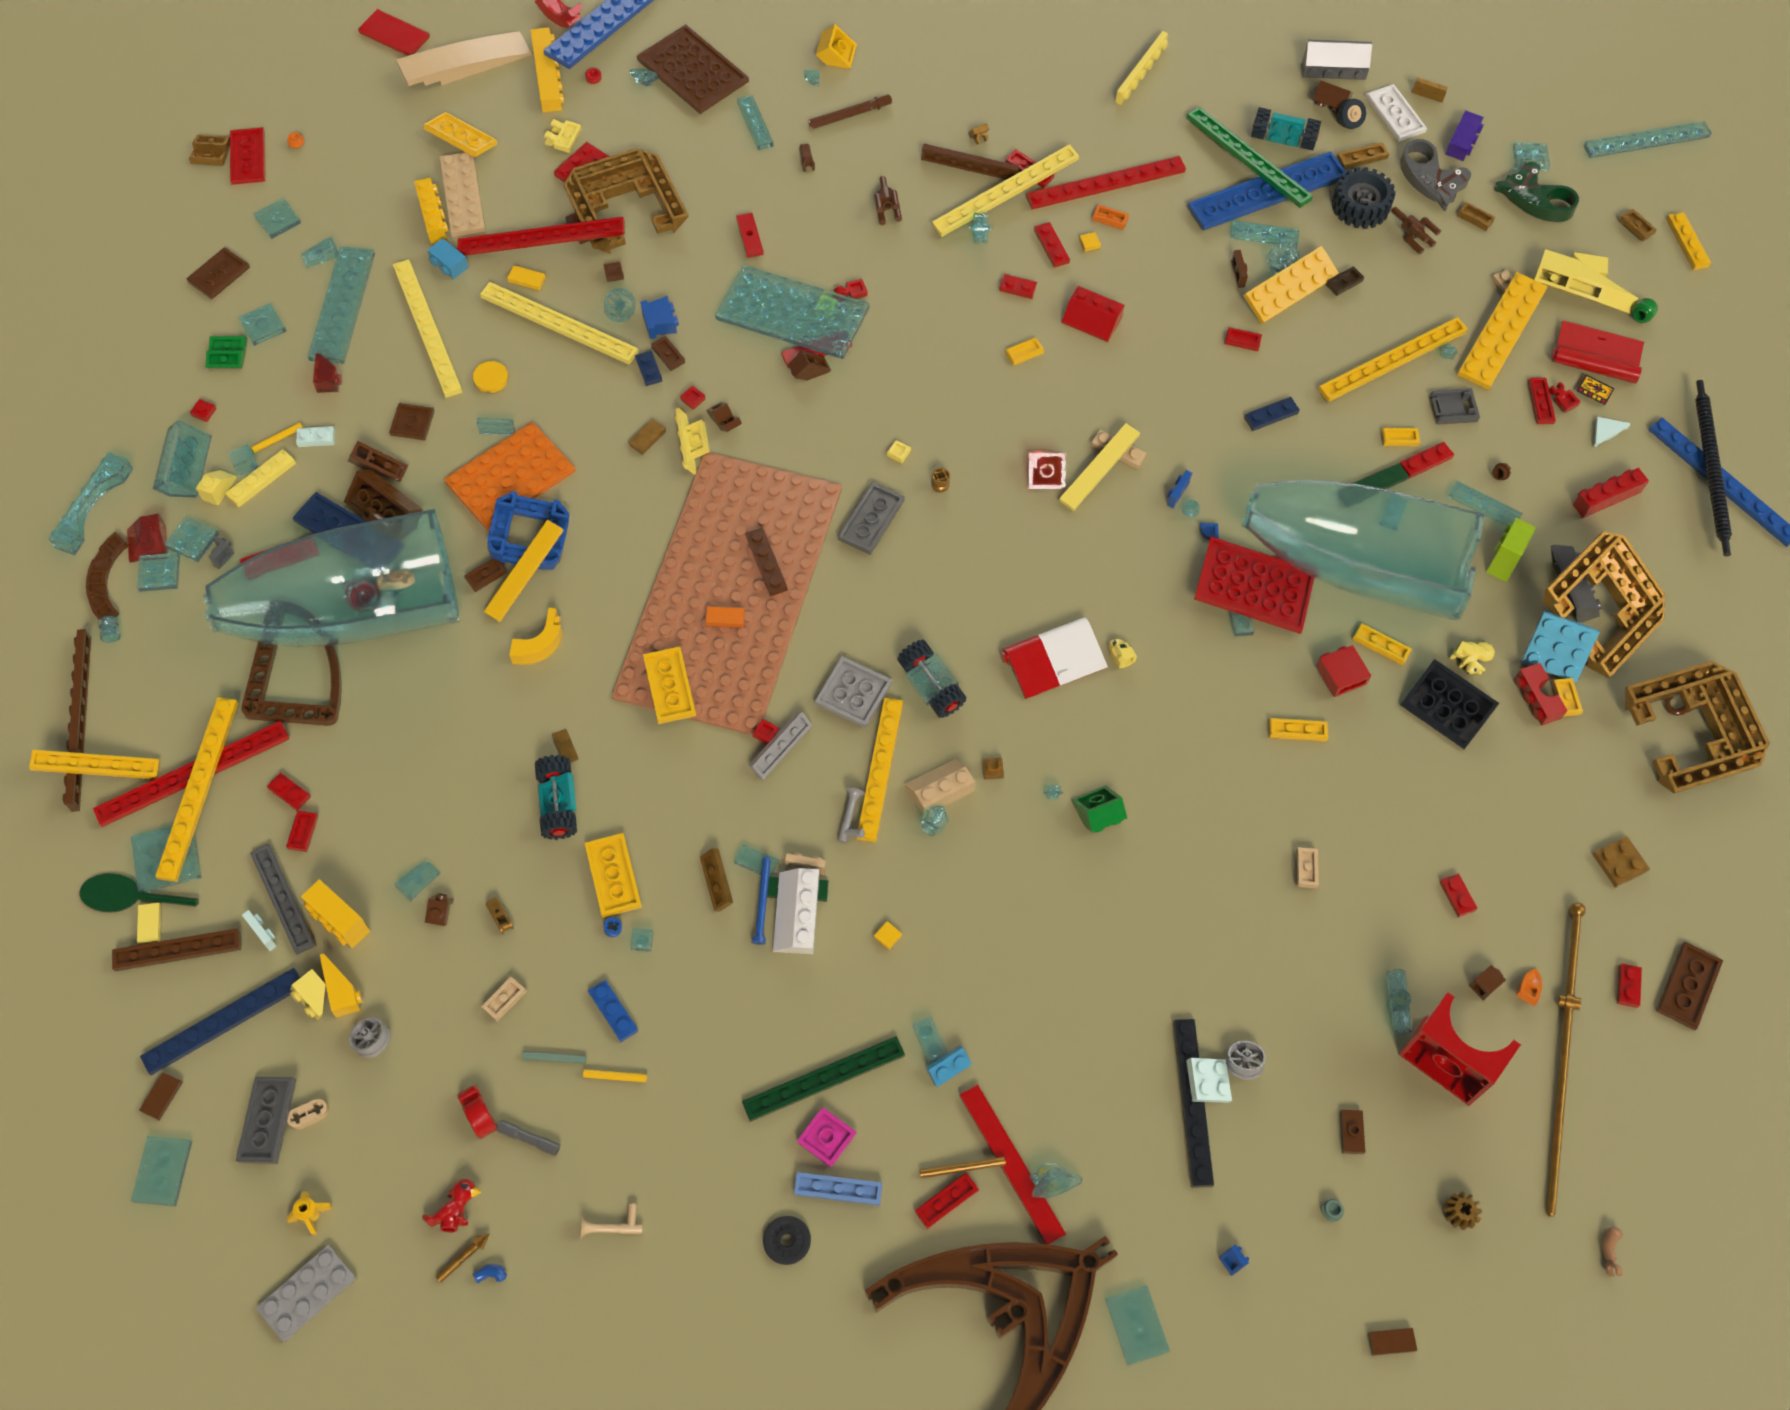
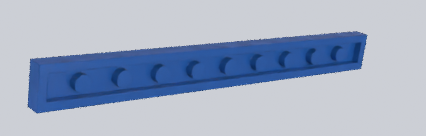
[1649,417,1790,547]

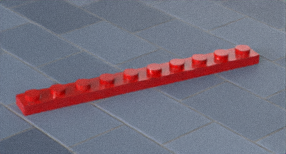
[1026,156,1186,210]
[457,217,625,256]
[93,721,289,827]

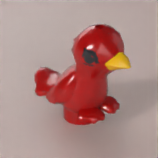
[421,1179,481,1233]

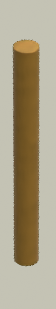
[920,1157,1006,1178]

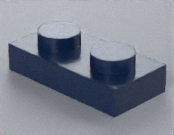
[635,351,663,386]

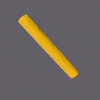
[251,422,303,453]
[583,1069,647,1083]

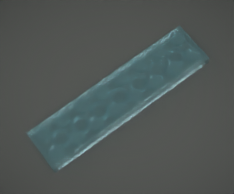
[308,247,375,364]

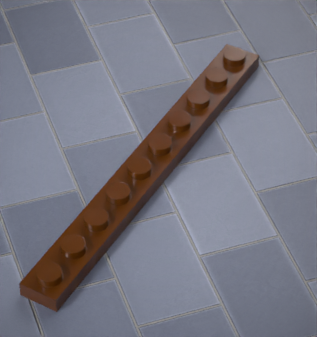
[62,629,91,812]

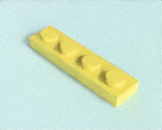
[225,449,296,508]

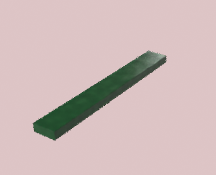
[742,1036,905,1122]

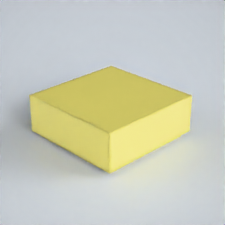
[887,440,911,464]

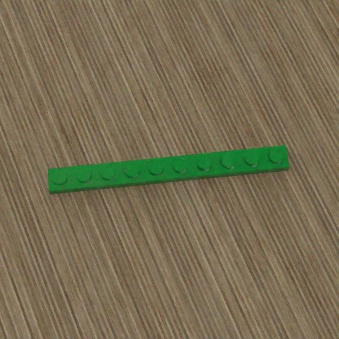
[1187,106,1313,208]

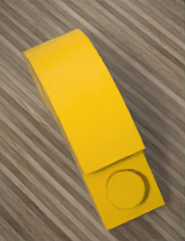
[509,608,563,665]

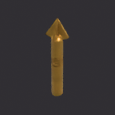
[435,1233,490,1283]

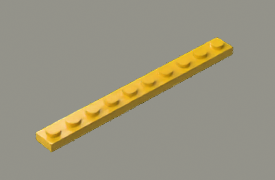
[1318,317,1468,402]
[155,697,239,882]

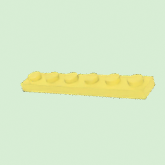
[1115,31,1168,105]

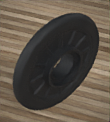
[763,1216,811,1265]

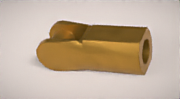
[485,897,514,935]

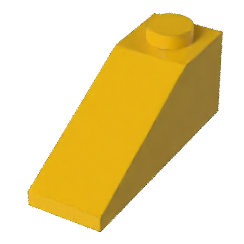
[320,953,363,1018]

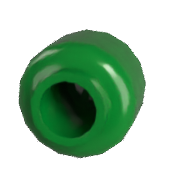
[1631,298,1658,323]

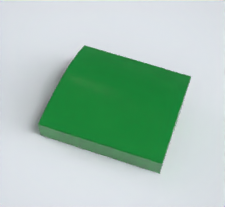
[205,336,247,368]

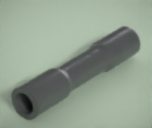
[497,1120,561,1156]

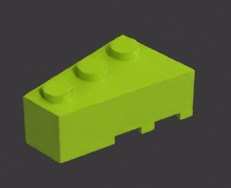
[1486,518,1536,582]

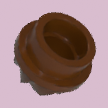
[1492,463,1511,480]

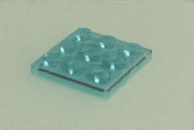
[131,826,202,893]

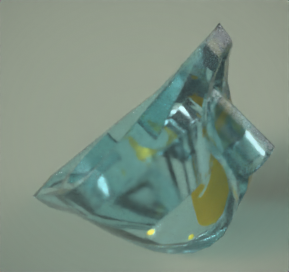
[1030,1163,1082,1198]

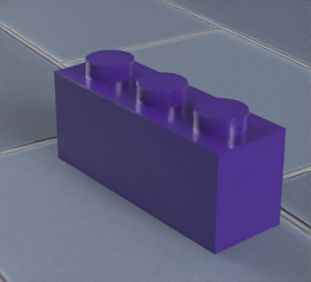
[1445,110,1484,161]

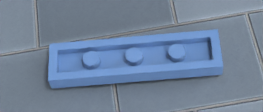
[794,1172,882,1206]

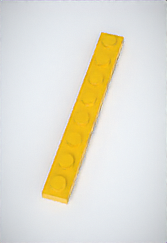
[857,697,903,843]

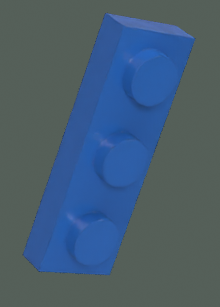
[588,980,638,1042]

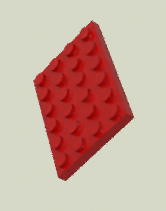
[1194,536,1316,634]

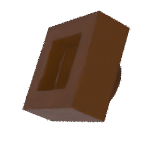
[604,262,624,282]

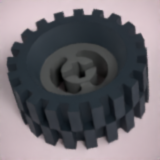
[1332,167,1396,229]

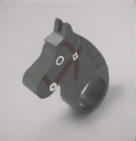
[1400,139,1471,211]

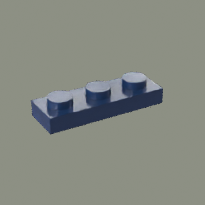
[1244,397,1300,431]

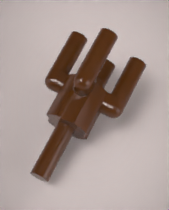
[874,176,902,225]
[1391,206,1441,254]

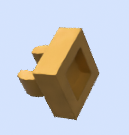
[968,123,989,144]
[982,758,1004,779]

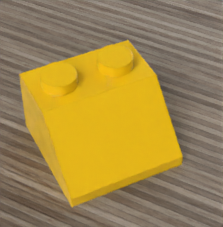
[815,24,857,69]

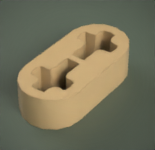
[287,1099,329,1130]

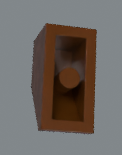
[788,350,831,381]

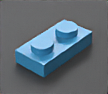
[926,1045,972,1087]

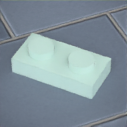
[296,426,335,447]
[242,910,276,951]

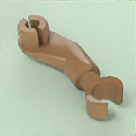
[1601,1227,1623,1276]

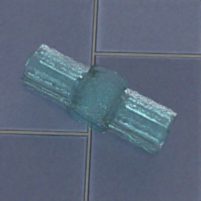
[1386,969,1412,1034]

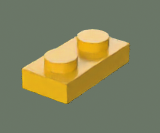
[1552,678,1583,717]

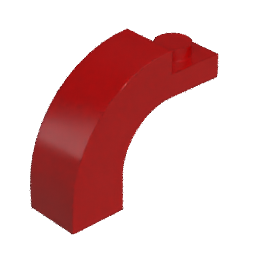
[535,0,583,28]

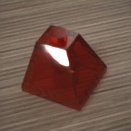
[1027,449,1066,489]
[127,514,168,563]

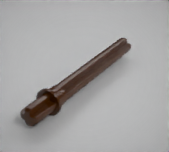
[808,94,892,129]

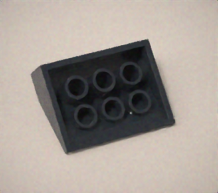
[1400,659,1499,750]

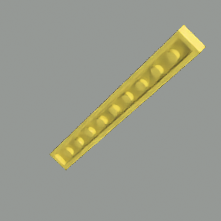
[932,144,1079,237]
[393,259,463,398]
[480,282,638,365]

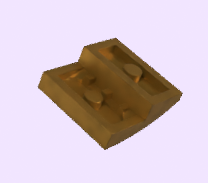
[189,134,230,166]

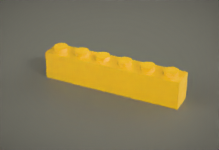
[530,27,564,113]

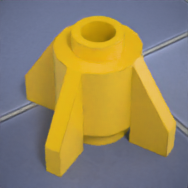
[286,1191,333,1235]

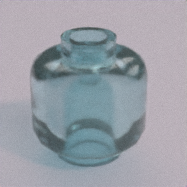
[920,806,949,836]

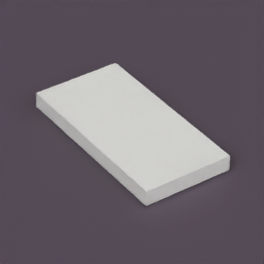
[1365,84,1427,142]

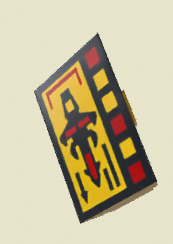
[1576,374,1615,405]

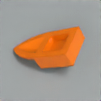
[1516,969,1542,1006]

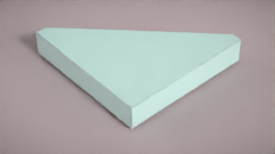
[1594,417,1630,447]

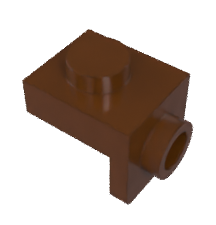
[425,893,454,926]

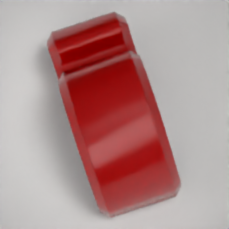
[457,1085,497,1139]

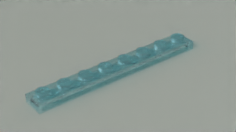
[1584,121,1711,158]

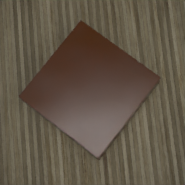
[389,403,435,441]

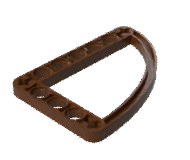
[241,600,342,726]

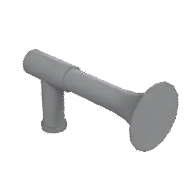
[838,787,865,843]

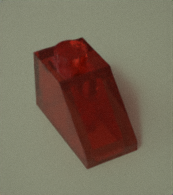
[313,353,342,393]

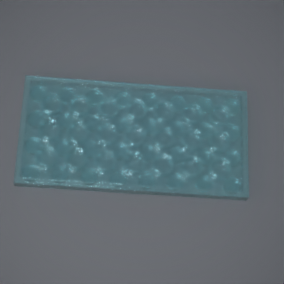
[715,265,870,359]

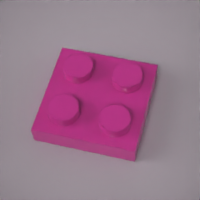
[797,1107,857,1168]

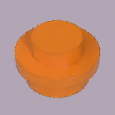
[287,132,304,148]

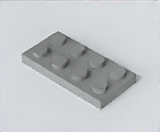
[256,1245,357,1343]

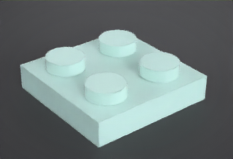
[1186,1058,1232,1103]

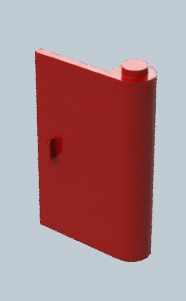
[1551,320,1644,384]

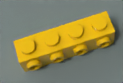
[414,177,449,245]

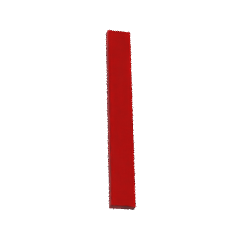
[959,1085,1066,1245]

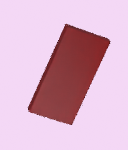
[358,9,430,56]
[230,127,266,185]

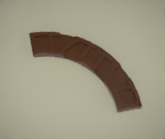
[86,532,129,626]

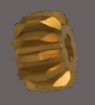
[1443,1192,1482,1230]

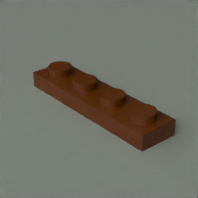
[745,527,788,596]

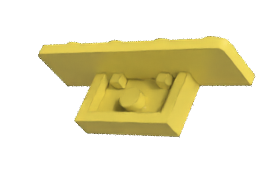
[675,407,710,475]

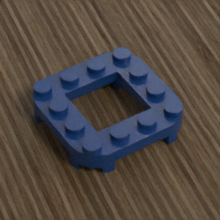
[487,491,569,570]

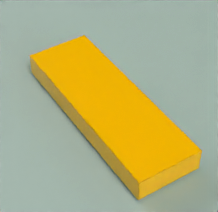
[1352,623,1412,666]
[1269,718,1328,742]

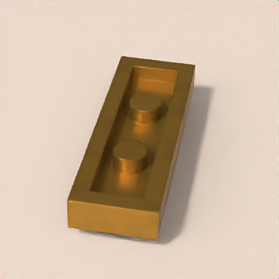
[1336,142,1389,169]
[700,848,733,911]

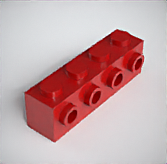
[1573,467,1649,518]

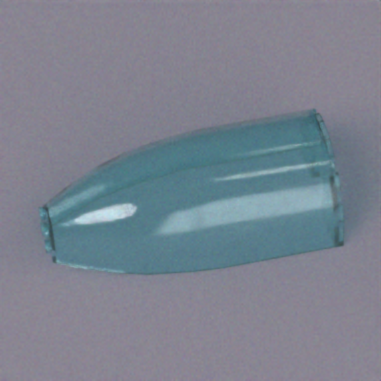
[1242,480,1485,621]
[203,509,460,647]

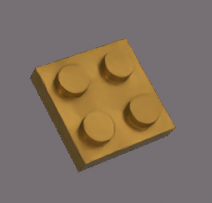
[1592,836,1650,888]

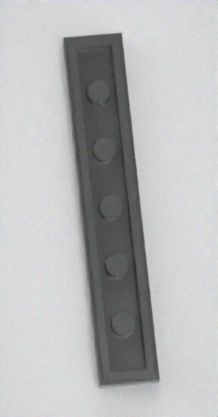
[250,844,316,955]

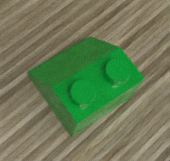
[1072,786,1128,833]

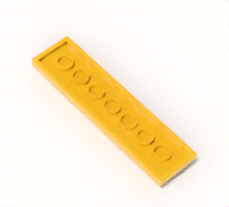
[1457,272,1548,390]

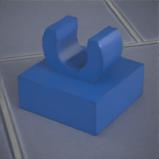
[1218,1245,1249,1276]

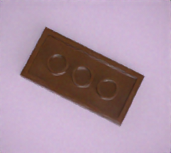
[1656,942,1723,1031]

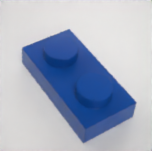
[1167,470,1193,509]

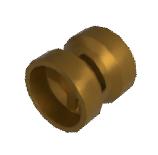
[931,468,950,493]

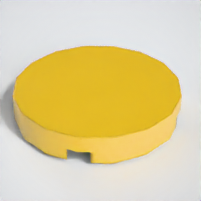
[473,361,509,393]

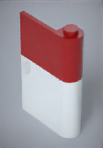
[1000,617,1108,699]

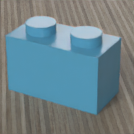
[427,238,469,280]

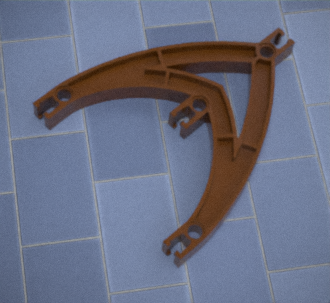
[865,1236,1118,1410]

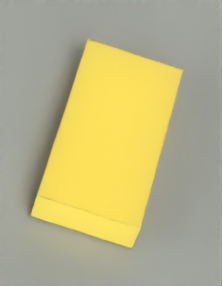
[137,903,161,945]

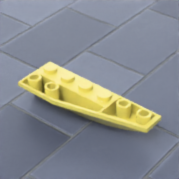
[1533,249,1638,315]

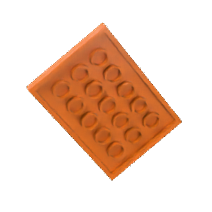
[444,422,576,530]

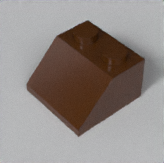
[1313,80,1353,112]

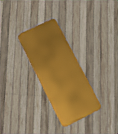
[552,729,579,763]

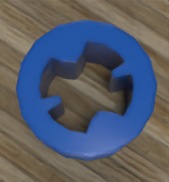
[604,917,622,937]

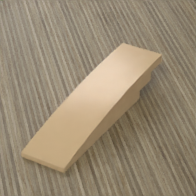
[396,31,532,86]

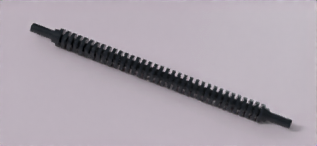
[1695,380,1732,557]

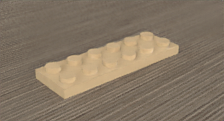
[440,152,486,237]

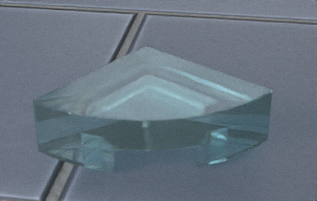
[804,70,820,86]

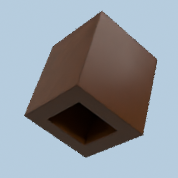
[1469,965,1506,1001]

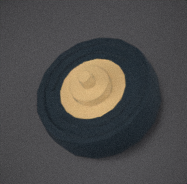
[1338,98,1367,129]

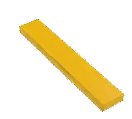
[484,520,564,622]
[29,750,160,779]

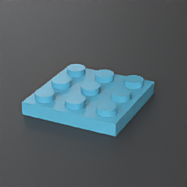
[1521,610,1600,683]

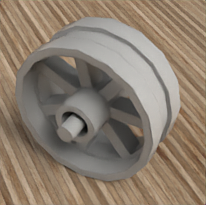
[349,1017,391,1058]
[1226,1041,1266,1080]

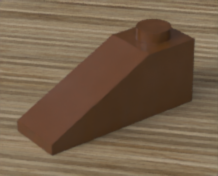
[348,441,408,482]

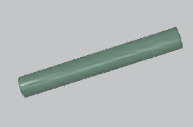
[522,1051,587,1064]

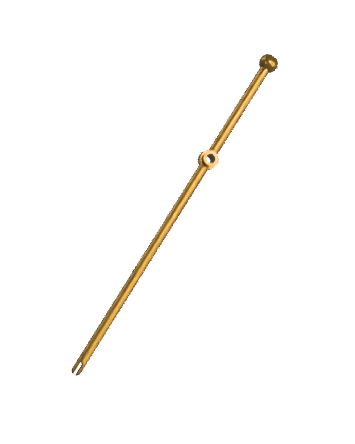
[1547,903,1586,1217]

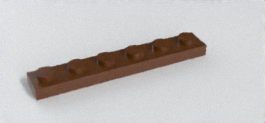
[921,144,1019,180]
[112,928,241,971]

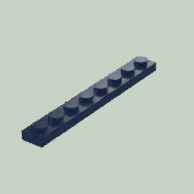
[140,968,300,1075]

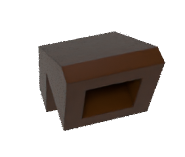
[706,402,742,432]

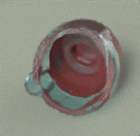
[342,579,381,612]

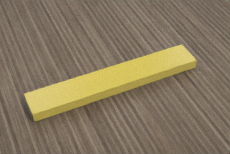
[1059,423,1140,511]

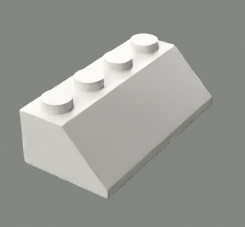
[773,868,820,954]

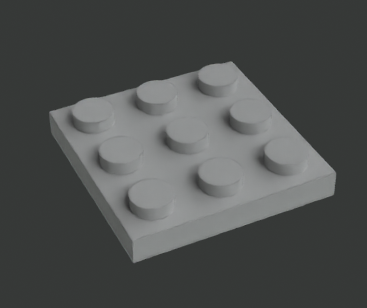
[815,657,892,729]

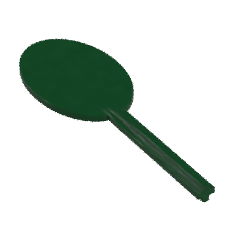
[79,873,199,912]

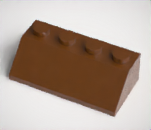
[344,470,423,540]

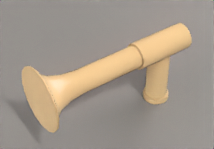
[581,1204,642,1239]

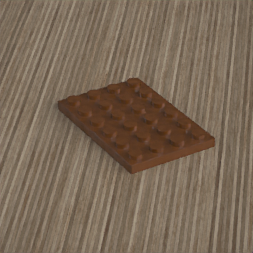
[637,24,749,114]

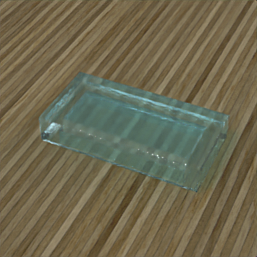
[476,418,516,435]
[734,844,779,877]

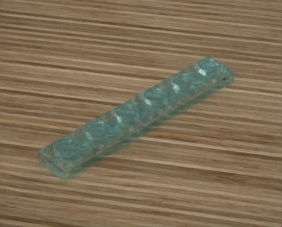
[374,589,404,617]

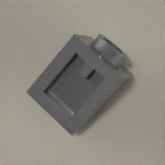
[208,536,234,570]

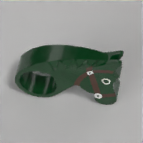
[1494,162,1579,222]

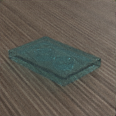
[131,1136,192,1206]
[1105,1285,1170,1366]

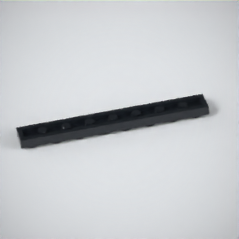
[1173,1019,1214,1188]

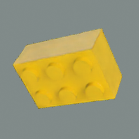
[301,879,370,949]

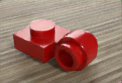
[833,279,868,303]

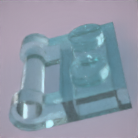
[1513,143,1550,171]

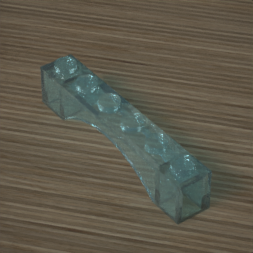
[49,452,133,556]

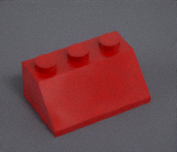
[1061,286,1125,342]

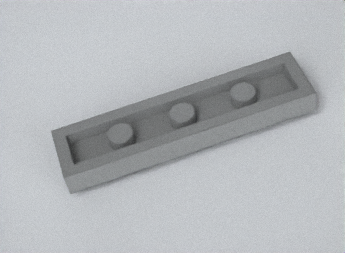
[748,711,812,780]

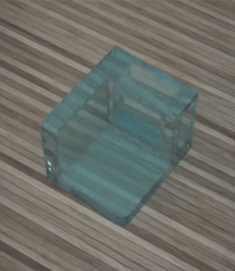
[227,445,258,476]

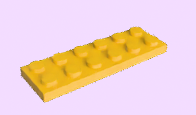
[1243,246,1339,324]

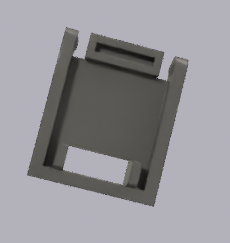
[1430,388,1480,425]

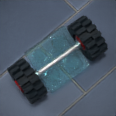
[897,639,967,718]

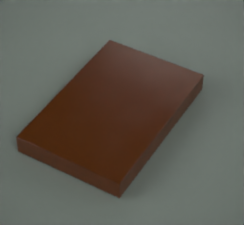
[186,247,250,299]

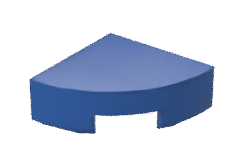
[1199,523,1219,540]

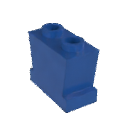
[640,296,679,339]

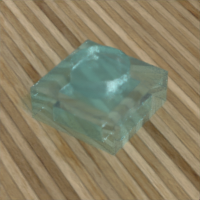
[630,928,654,952]

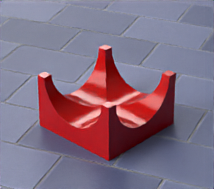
[1398,992,1521,1106]

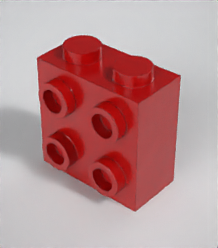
[1316,645,1371,697]

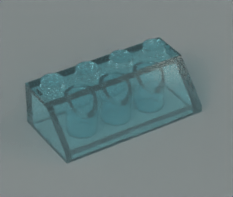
[153,420,212,498]

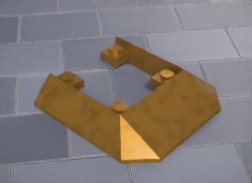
[564,148,689,254]
[1543,532,1665,678]
[1625,661,1770,793]

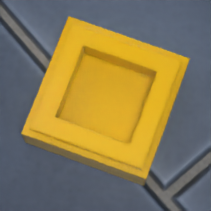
[1079,232,1101,252]
[874,921,902,950]

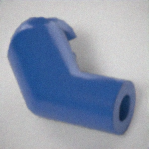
[473,1264,507,1283]

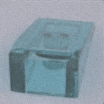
[301,237,340,268]
[394,860,440,901]

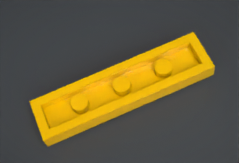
[1666,212,1711,270]

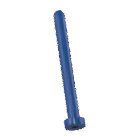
[751,857,770,945]

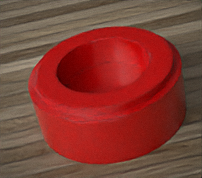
[585,68,602,84]

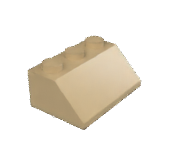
[904,759,975,817]

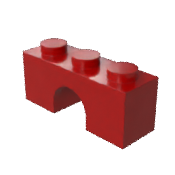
[1515,663,1568,726]

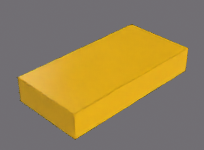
[507,265,546,291]
[1005,337,1044,366]
[1381,428,1420,446]

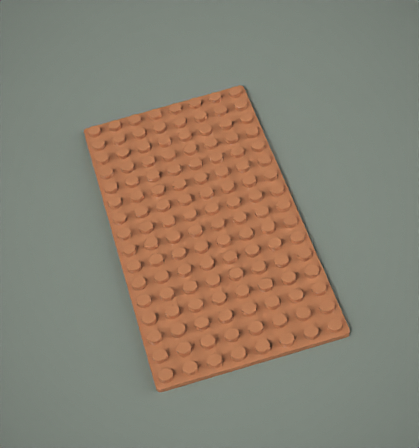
[612,452,842,735]

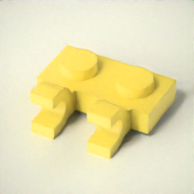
[544,119,582,153]

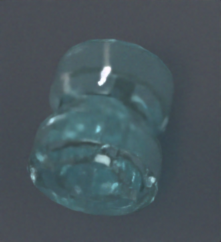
[98,616,121,643]

